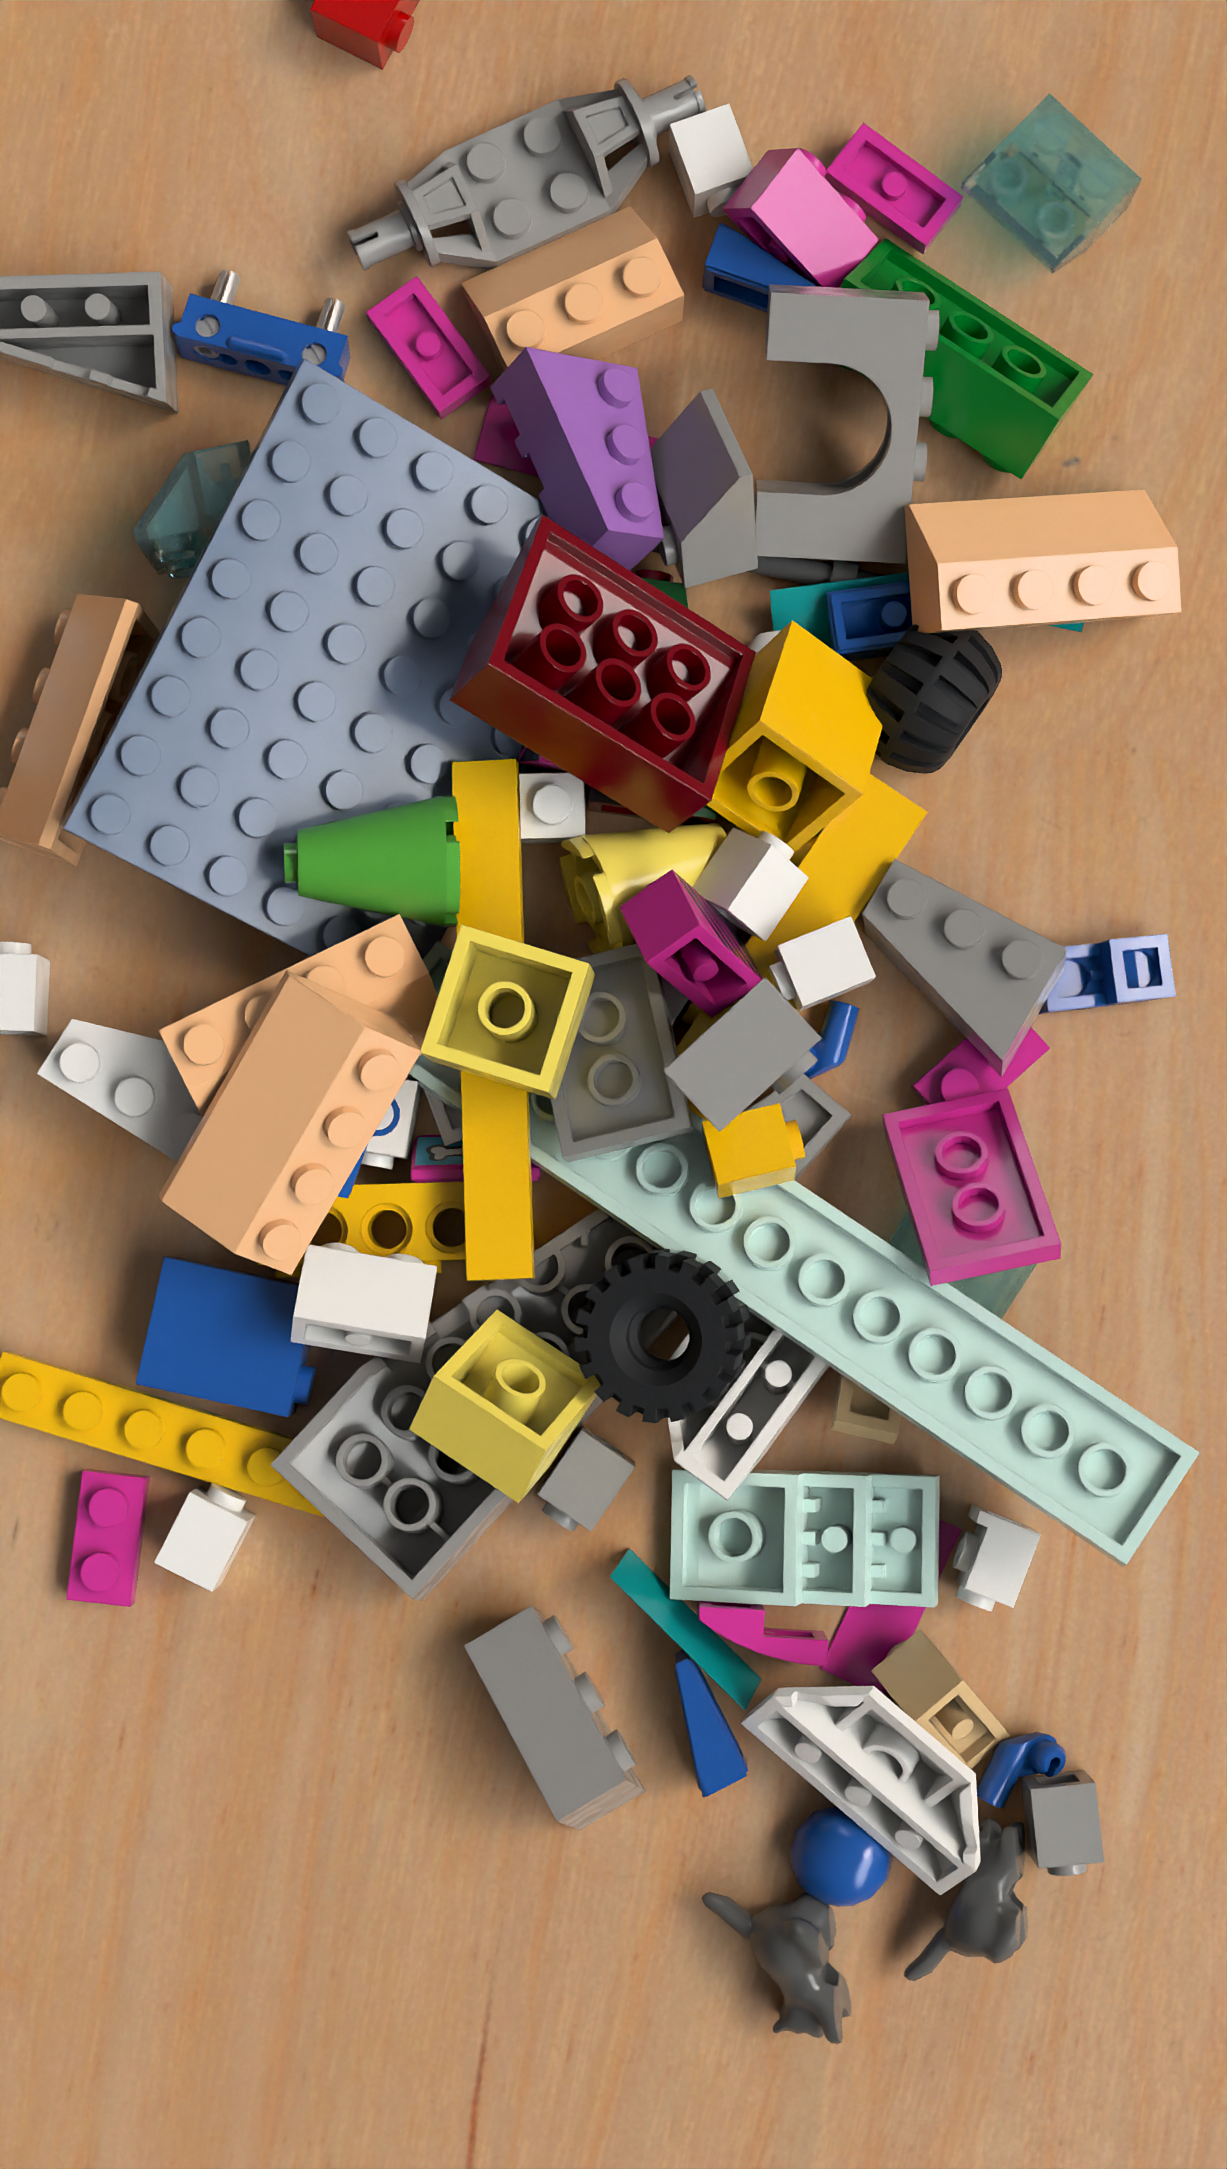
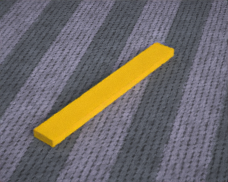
[452,759,535,1281]

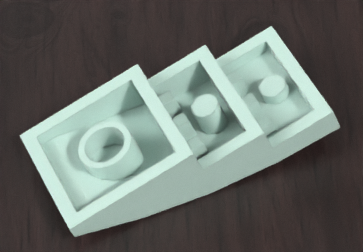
[670,1469,940,1608]

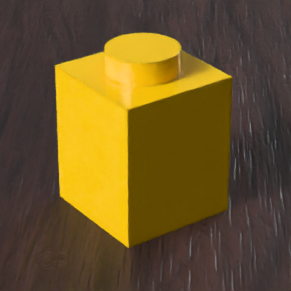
[702,1103,805,1199]

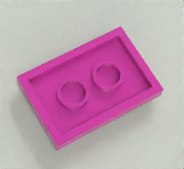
[882,1088,1061,1286]

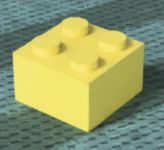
[421,925,595,1100]

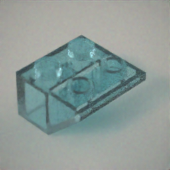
[961,93,1142,274]
[133,440,253,579]

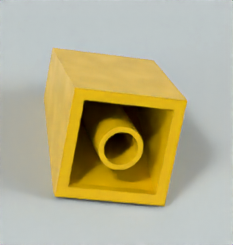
[707,620,883,852]

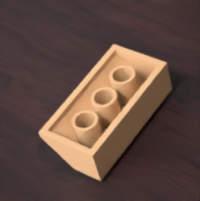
[904,489,1181,634]
[0,594,160,867]
[159,914,438,1118]
[159,970,422,1275]

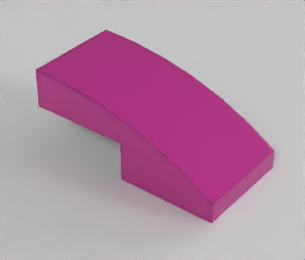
[697,1601,829,1667]

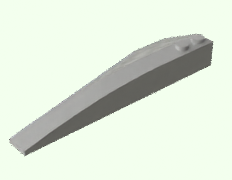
[270,1074,851,1601]

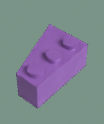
[490,347,664,571]

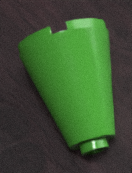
[284,795,460,927]

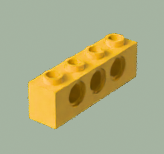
[258,1182,466,1277]

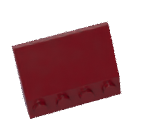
[449,515,756,833]

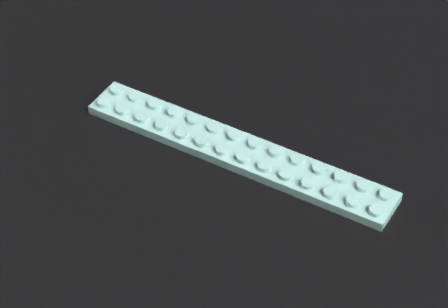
[407,940,1200,1567]

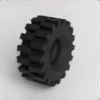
[574,1249,751,1423]

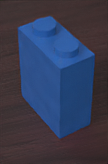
[136,1256,316,1417]

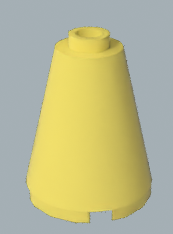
[560,823,730,954]

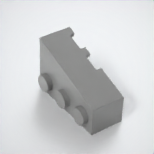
[863,859,1067,1078]

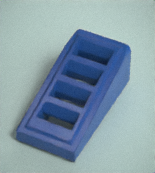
[702,223,817,312]
[674,1650,748,1797]

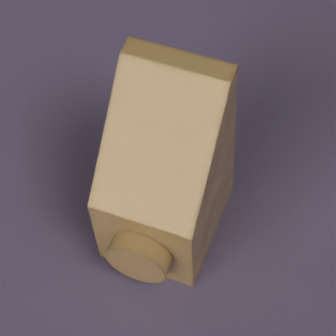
[871,1629,1010,1769]

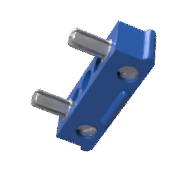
[172,270,350,386]

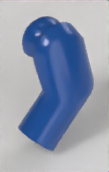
[804,1000,860,1079]
[977,1732,1066,1809]

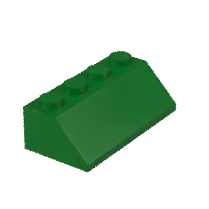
[836,238,1094,480]

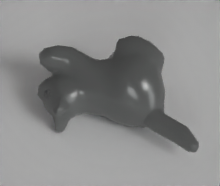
[904,1818,1028,1981]
[702,1892,851,2044]

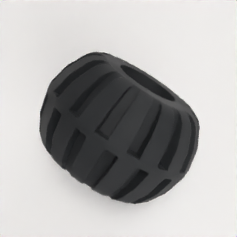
[867,624,1002,774]

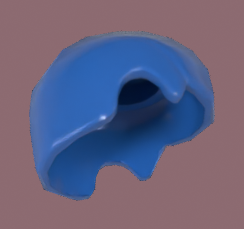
[790,1806,893,1907]

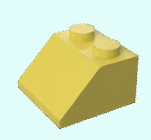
[409,1310,601,1503]

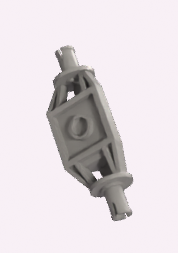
[347,75,706,271]

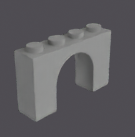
[754,284,939,564]

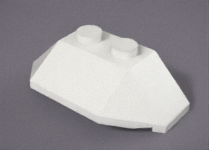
[668,1304,829,1501]
[741,1686,981,1895]

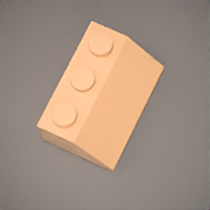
[461,206,684,373]

